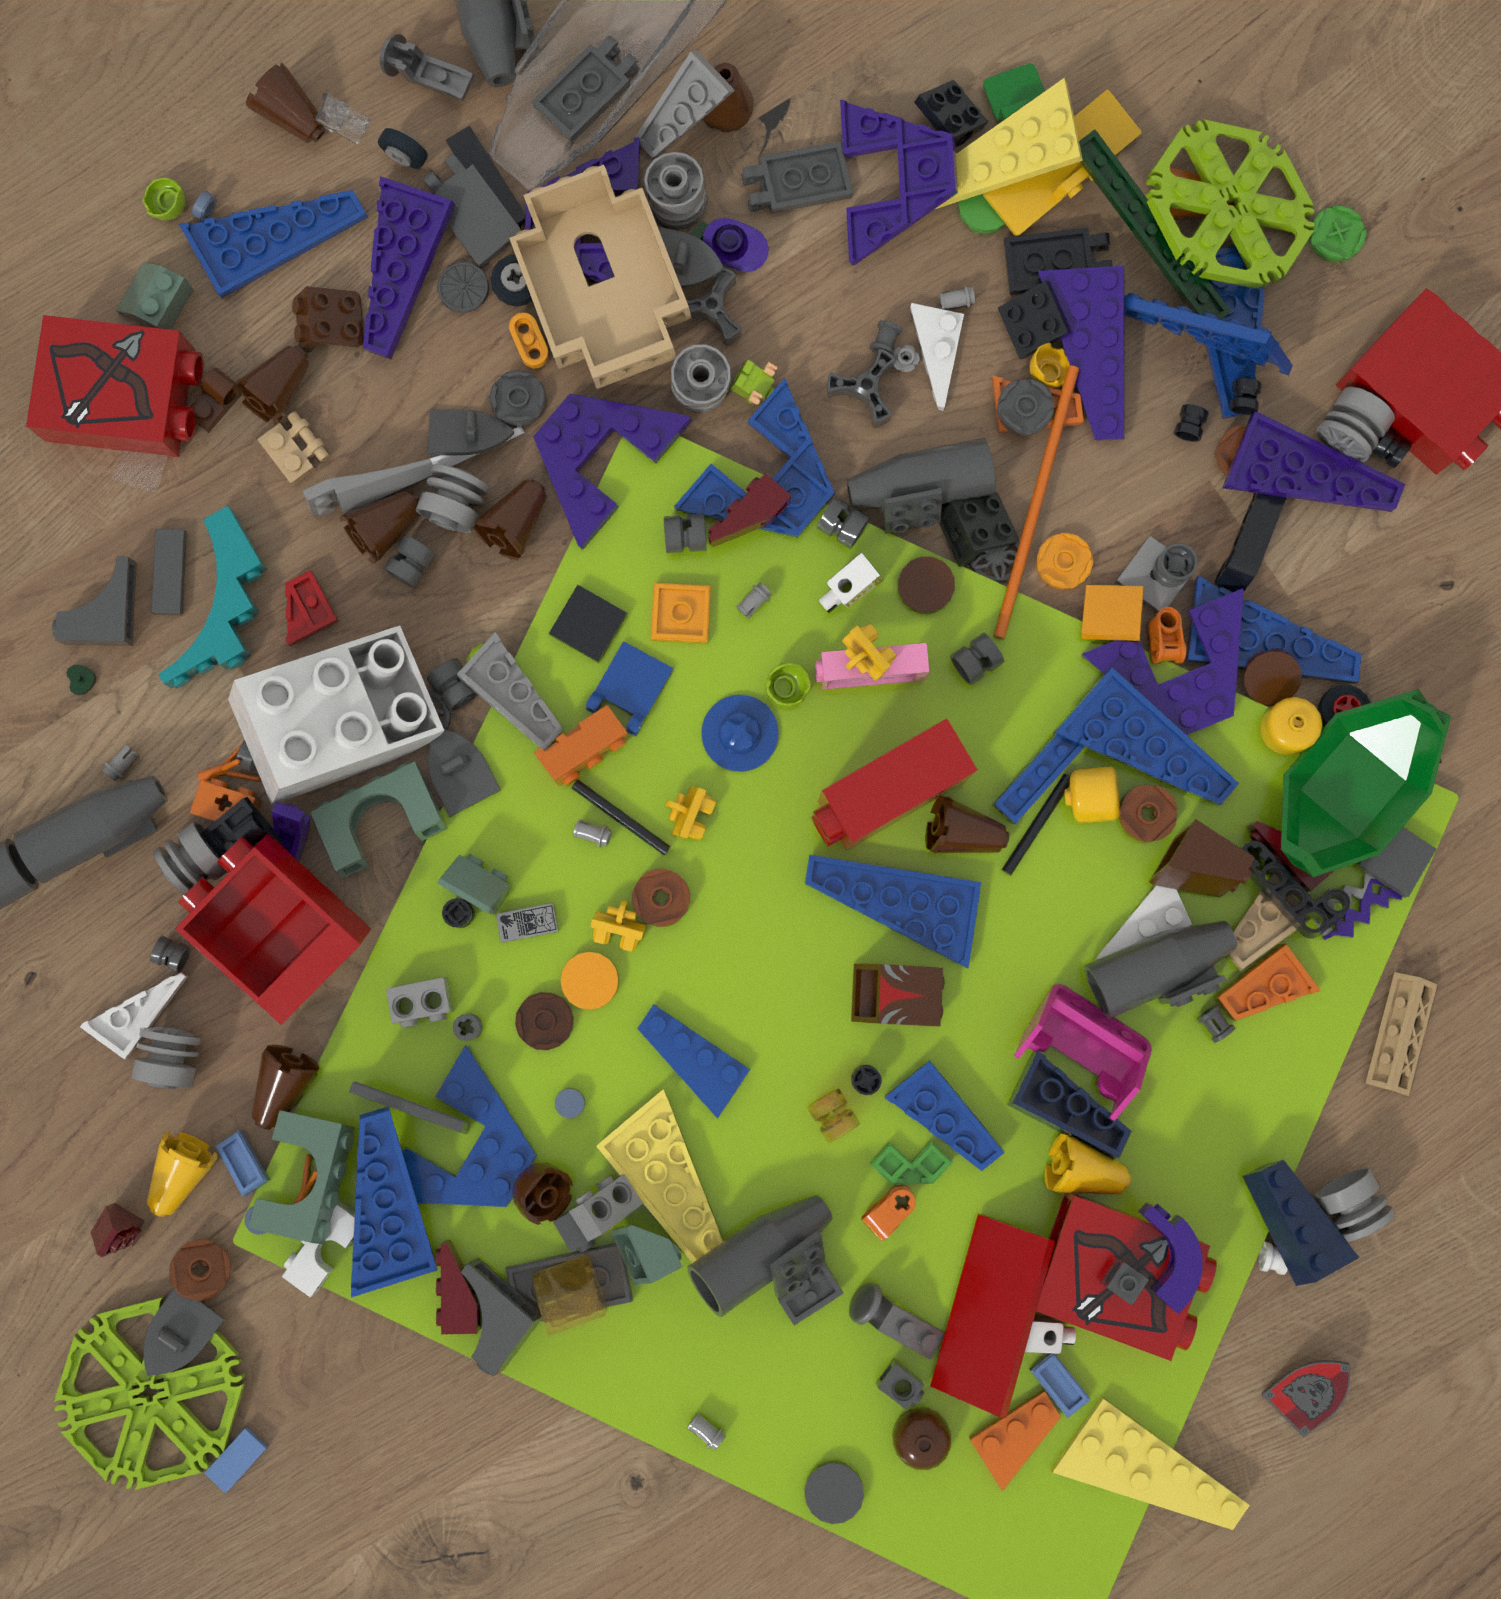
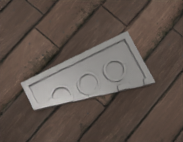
[635,50,735,158]
[456,632,563,751]

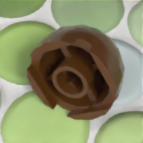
[512,1163,573,1225]
[892,1407,951,1470]

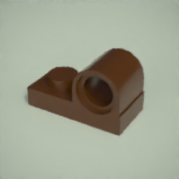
[190,368,242,433]

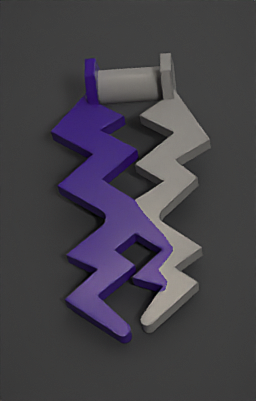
[1311,872,1402,940]

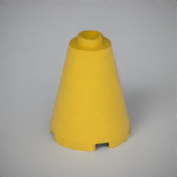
[146,1131,217,1217]
[1045,1134,1131,1194]

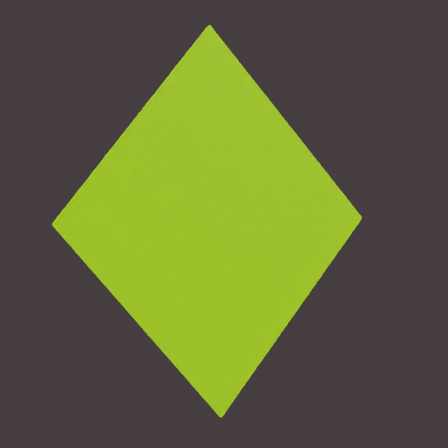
[233,436,1459,1599]

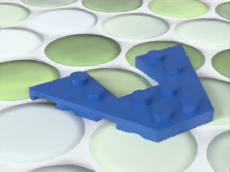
[674,379,835,538]
[403,1045,537,1207]

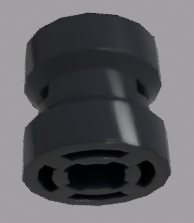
[1229,378,1262,415]
[1173,404,1209,442]
[1372,429,1412,468]
[442,898,475,928]
[851,1065,882,1095]

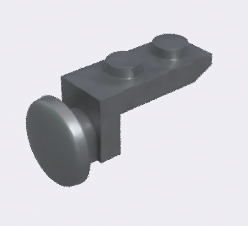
[380,34,475,102]
[849,1282,945,1360]

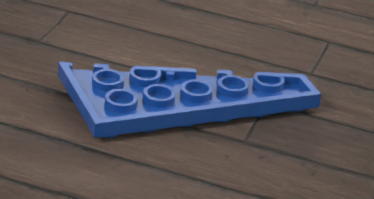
[179,190,368,299]
[1201,239,1270,419]
[1125,293,1293,376]
[1186,576,1362,684]
[805,855,981,969]
[351,1106,437,1298]

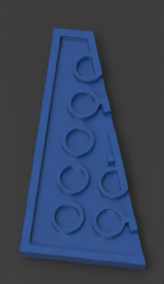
[1053,668,1239,805]

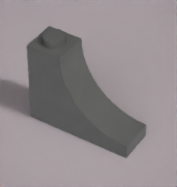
[52,556,137,646]
[461,1258,544,1376]

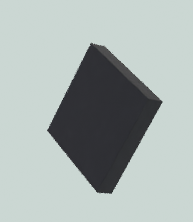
[549,585,628,663]

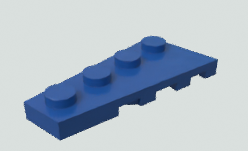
[637,1004,750,1119]
[884,1060,1005,1171]

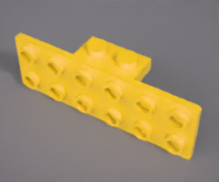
[982,90,1141,236]

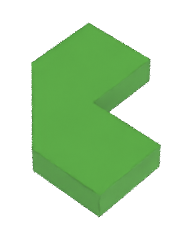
[870,1141,953,1185]

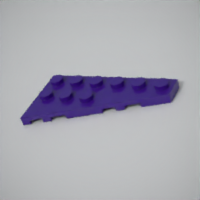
[1038,266,1125,441]

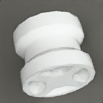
[1258,1241,1288,1275]

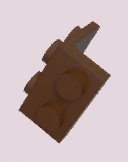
[292,286,364,353]

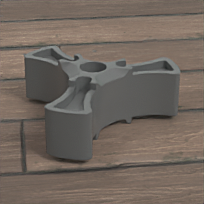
[686,267,741,346]
[827,349,896,427]

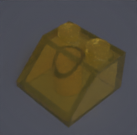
[532,1254,608,1336]

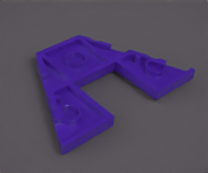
[840,100,958,265]
[525,137,640,283]
[533,394,692,550]
[1082,588,1244,735]

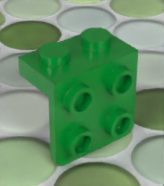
[983,63,1045,124]

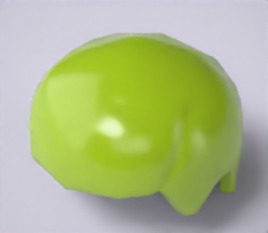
[142,177,186,221]
[765,662,811,707]

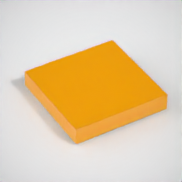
[651,583,711,643]
[1081,585,1144,641]

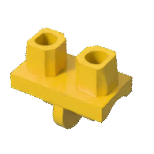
[842,624,896,681]
[665,786,716,840]
[590,900,647,952]

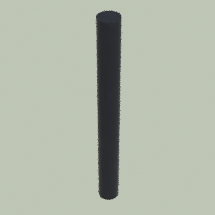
[1001,774,1070,876]
[571,780,671,856]

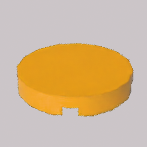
[1036,533,1093,590]
[560,952,619,1010]

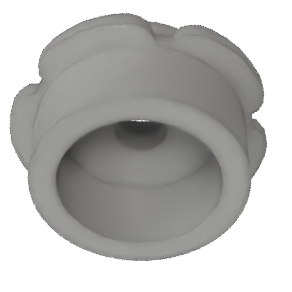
[893,345,920,372]

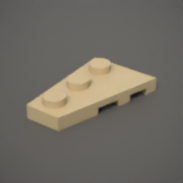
[1227,873,1311,972]

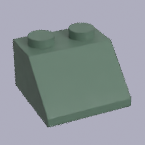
[116,262,193,330]
[437,854,513,915]
[610,1225,682,1285]

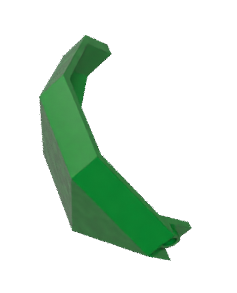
[1281,689,1451,877]

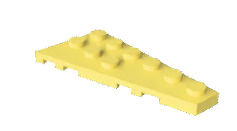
[934,78,1083,210]
[596,1089,723,1263]
[1051,1397,1250,1530]

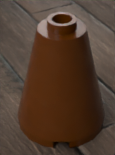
[246,63,326,143]
[703,63,754,132]
[233,346,309,425]
[473,479,547,560]
[340,490,420,564]
[925,796,1009,853]
[252,1045,319,1130]

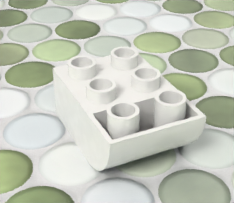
[228,626,444,805]

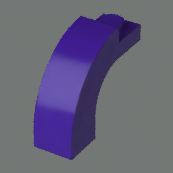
[272,802,310,862]
[1138,1203,1202,1314]

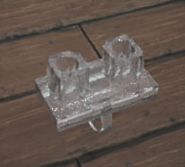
[315,93,370,144]

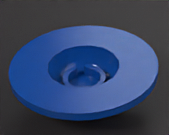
[702,695,778,772]

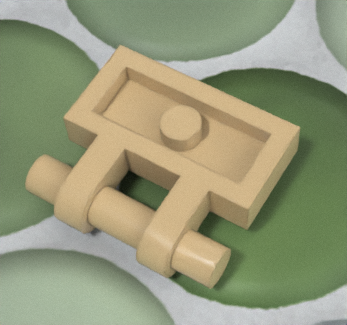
[257,411,330,486]

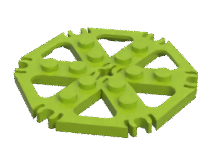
[1146,119,1315,289]
[54,1296,246,1490]

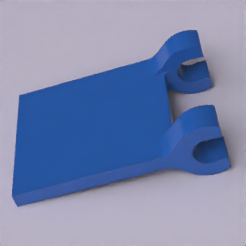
[586,641,673,737]

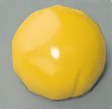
[1029,343,1070,389]

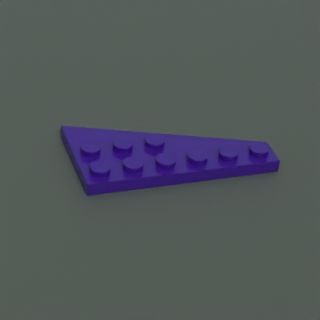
[363,176,456,360]
[1222,411,1405,512]

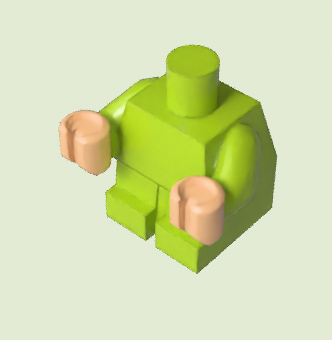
[729,360,778,405]

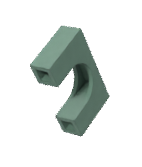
[310,761,448,879]
[248,1110,355,1245]

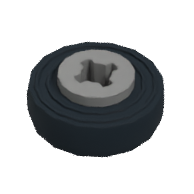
[378,128,428,169]
[491,255,533,307]

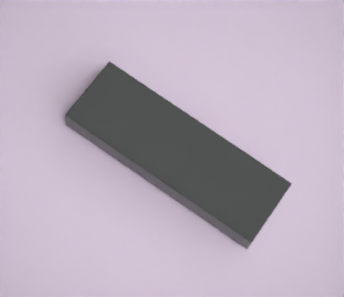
[151,529,187,615]

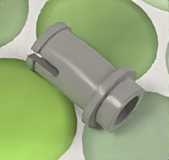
[939,285,975,310]
[736,582,772,619]
[102,744,139,781]
[573,819,612,848]
[687,1413,726,1450]

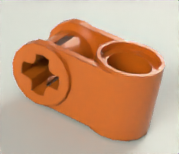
[1147,607,1186,664]
[861,1185,916,1241]

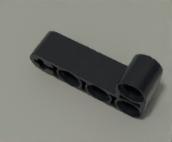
[1214,493,1287,592]
[1242,841,1351,939]

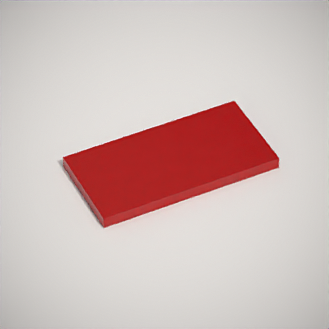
[930,1214,1055,1418]

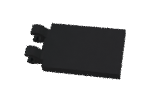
[1004,227,1113,295]

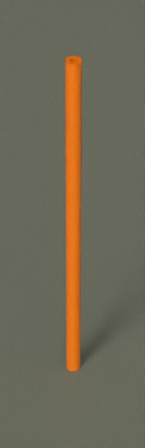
[994,365,1079,639]

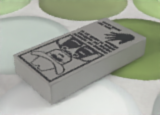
[496,903,559,943]

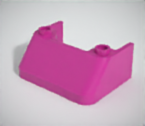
[1014,984,1152,1121]

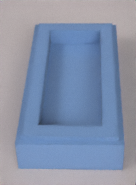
[215,1130,270,1196]
[1030,1353,1091,1418]
[204,1427,269,1494]

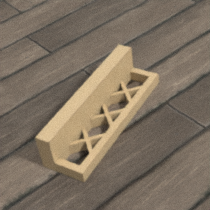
[1365,972,1437,1096]

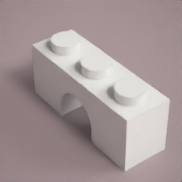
[282,1200,355,1298]

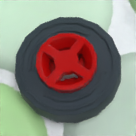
[1318,685,1370,727]

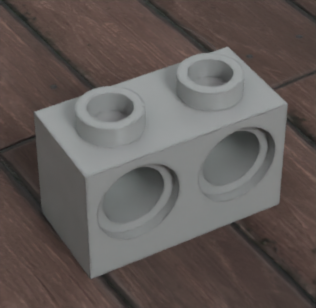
[386,977,454,1028]
[569,1174,643,1241]

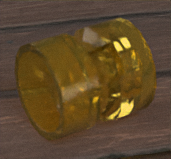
[807,1088,860,1143]

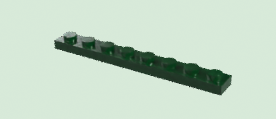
[1079,129,1231,320]

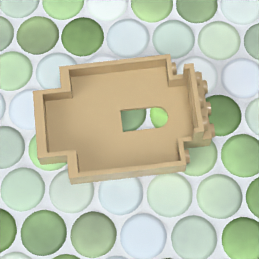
[509,165,692,389]

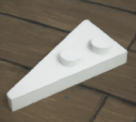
[910,303,964,411]
[1095,886,1192,960]
[80,972,188,1059]

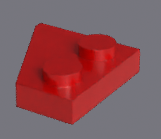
[285,570,339,647]

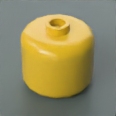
[1260,697,1322,755]
[1065,766,1120,823]

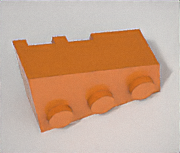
[534,705,629,786]

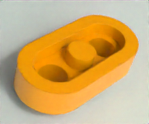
[509,313,549,369]

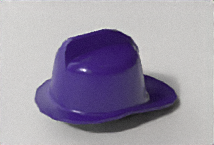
[702,218,769,272]

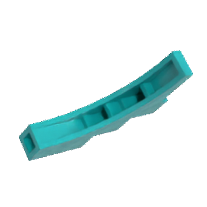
[158,506,268,688]

